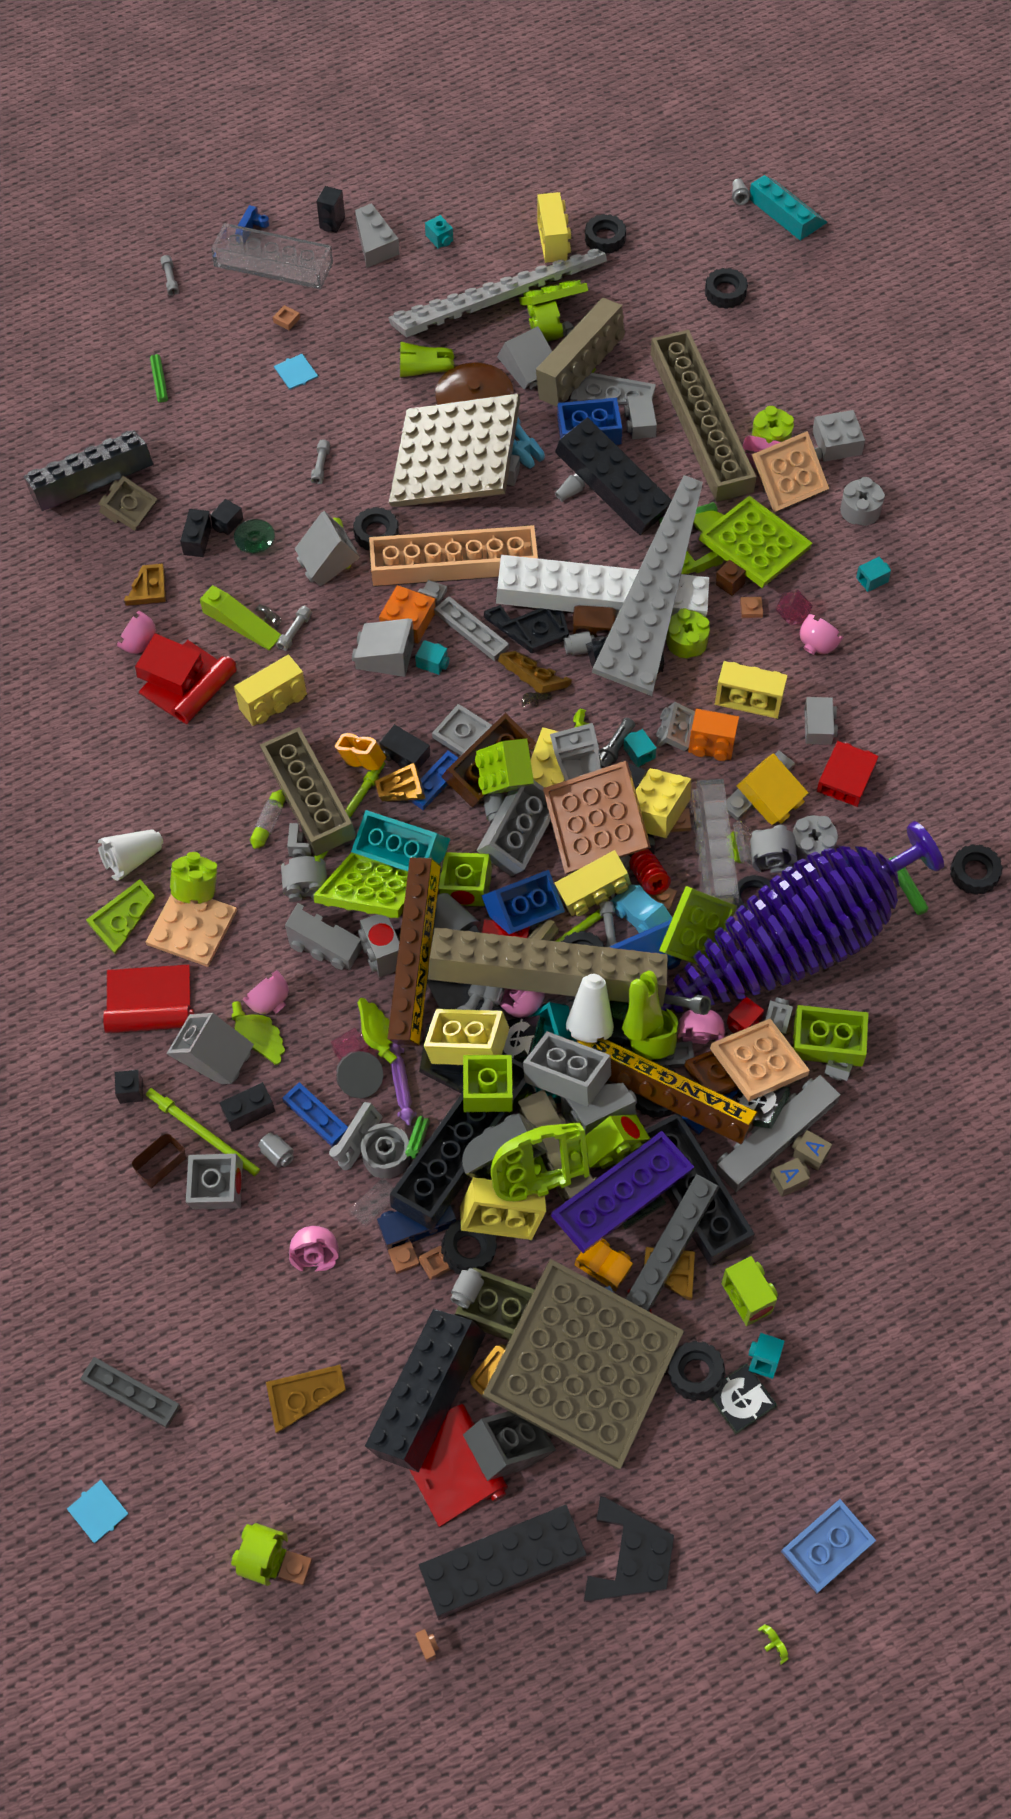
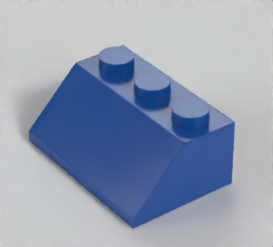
[482,870,565,934]
[610,920,682,969]

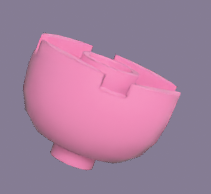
[117,611,156,654]
[800,614,843,655]
[242,970,289,1014]
[500,988,545,1018]
[677,1009,725,1044]
[289,1226,339,1271]

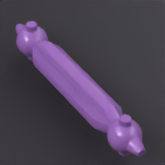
[389,1042,417,1126]

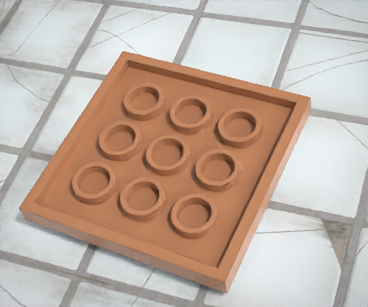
[543,761,651,874]

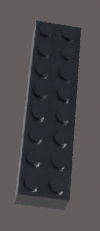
[390,1053,533,1231]

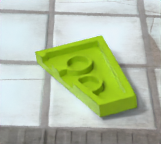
[86,879,155,954]

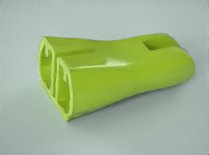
[400,342,454,377]
[622,970,664,1041]

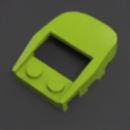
[681,511,724,575]
[491,1123,590,1201]

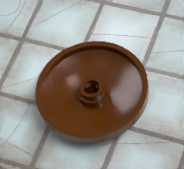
[435,362,514,405]

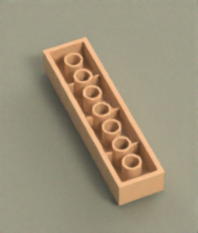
[369,525,538,586]

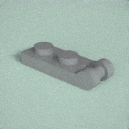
[329,1102,383,1170]

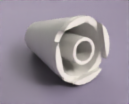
[98,829,163,881]
[566,974,614,1043]

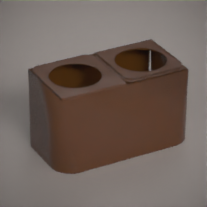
[573,605,617,638]
[132,1133,186,1189]

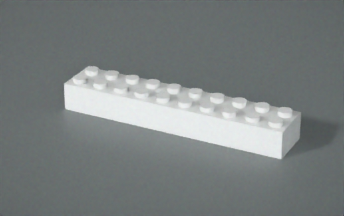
[496,555,709,617]

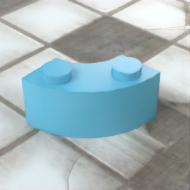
[610,884,672,933]

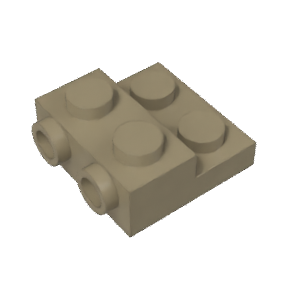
[98,476,157,531]

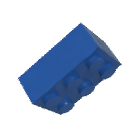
[557,398,622,445]

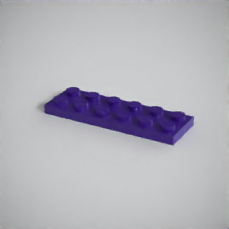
[551,1131,694,1253]

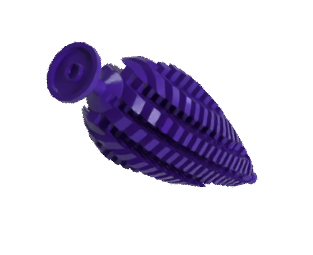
[661,821,944,1013]

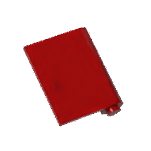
[139,639,237,724]
[103,964,195,1033]
[409,1404,508,1527]

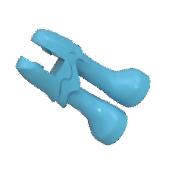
[512,418,545,469]

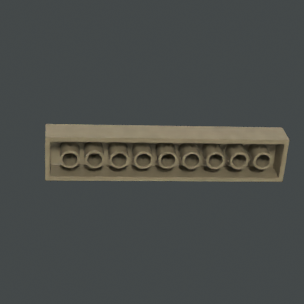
[650,330,756,502]
[428,928,668,1007]

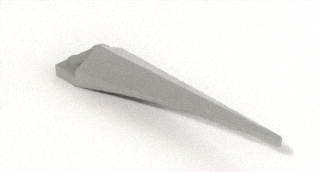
[550,723,615,899]

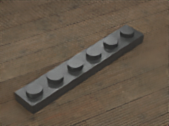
[626,1174,719,1311]

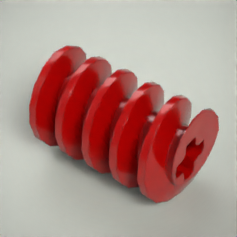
[629,849,671,895]

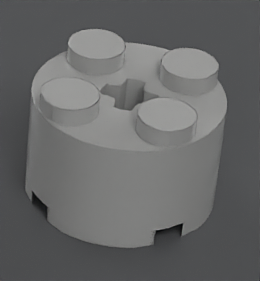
[840,477,885,526]
[793,815,838,860]
[750,825,798,873]
[281,856,327,902]
[361,1123,411,1179]

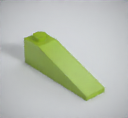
[200,585,281,651]

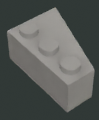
[355,203,400,268]
[285,903,362,970]

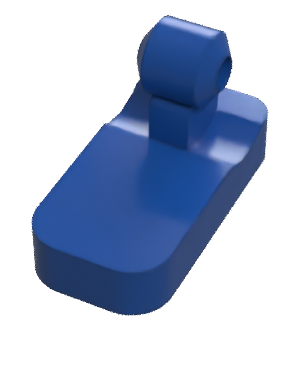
[236,205,269,243]

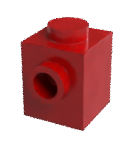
[727,996,764,1033]

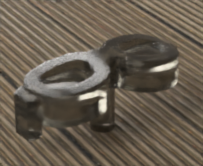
[255,604,282,628]
[522,692,551,707]

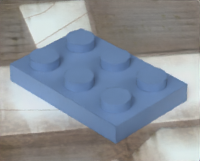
[781,1499,876,1594]

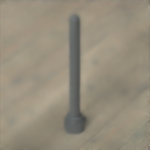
[664,994,711,1015]

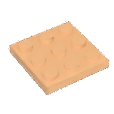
[752,431,829,512]
[146,894,237,967]
[710,1019,810,1101]

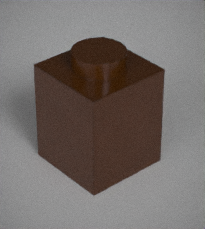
[716,560,746,596]

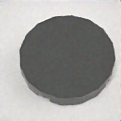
[336,1051,383,1099]

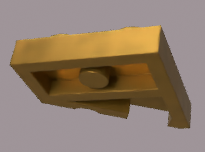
[124,564,166,606]
[375,763,426,801]
[644,1247,695,1300]

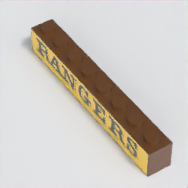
[387,858,441,1046]
[576,1037,758,1145]

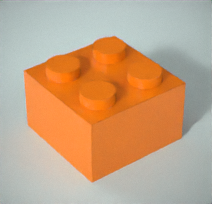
[379,585,436,644]
[688,709,739,761]

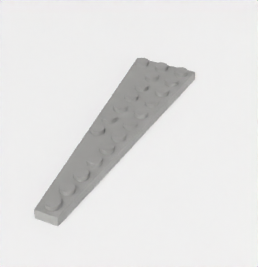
[388,249,607,337]
[592,475,703,696]

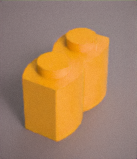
[335,733,387,770]
[575,1239,633,1292]

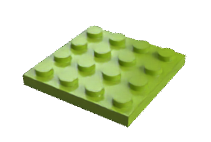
[698,496,812,588]
[313,852,408,918]

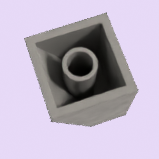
[497,327,552,390]
[295,511,360,586]
[352,619,414,677]
[166,1013,254,1084]
[561,1083,637,1136]

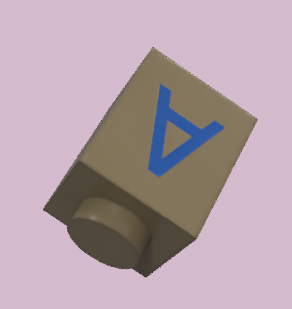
[792,1130,832,1171]
[770,1158,810,1197]

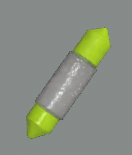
[250,790,286,849]

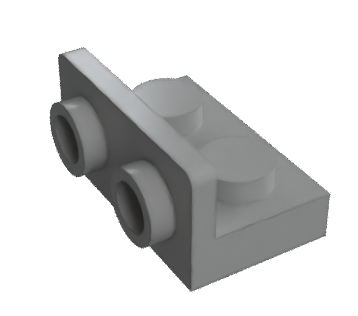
[656,702,695,751]

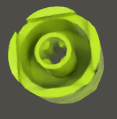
[527,300,563,342]
[752,406,794,443]
[666,608,710,658]
[170,852,217,903]
[630,1009,678,1060]
[231,1523,288,1586]

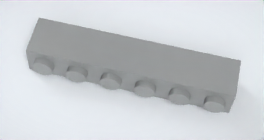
[716,1075,840,1192]

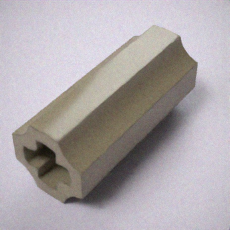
[528,919,559,941]

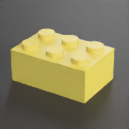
[537,192,571,263]
[234,654,307,726]
[715,661,787,719]
[531,727,565,788]
[636,768,691,838]
[555,850,631,916]
[424,1009,509,1065]
[460,1177,546,1240]

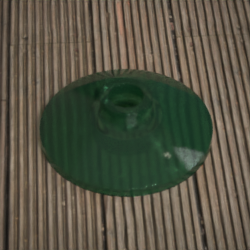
[234,519,275,553]

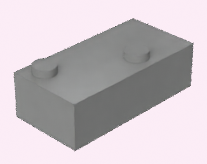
[476,780,551,876]

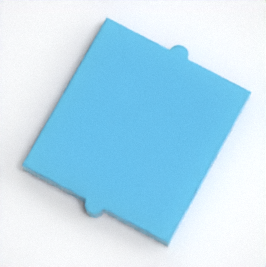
[274,354,318,390]
[67,1480,128,1544]

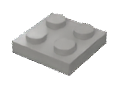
[432,704,492,756]

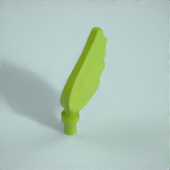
[357,998,397,1064]
[232,1001,285,1065]

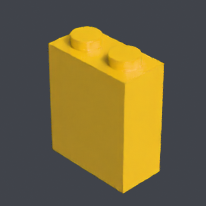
[736,753,808,825]

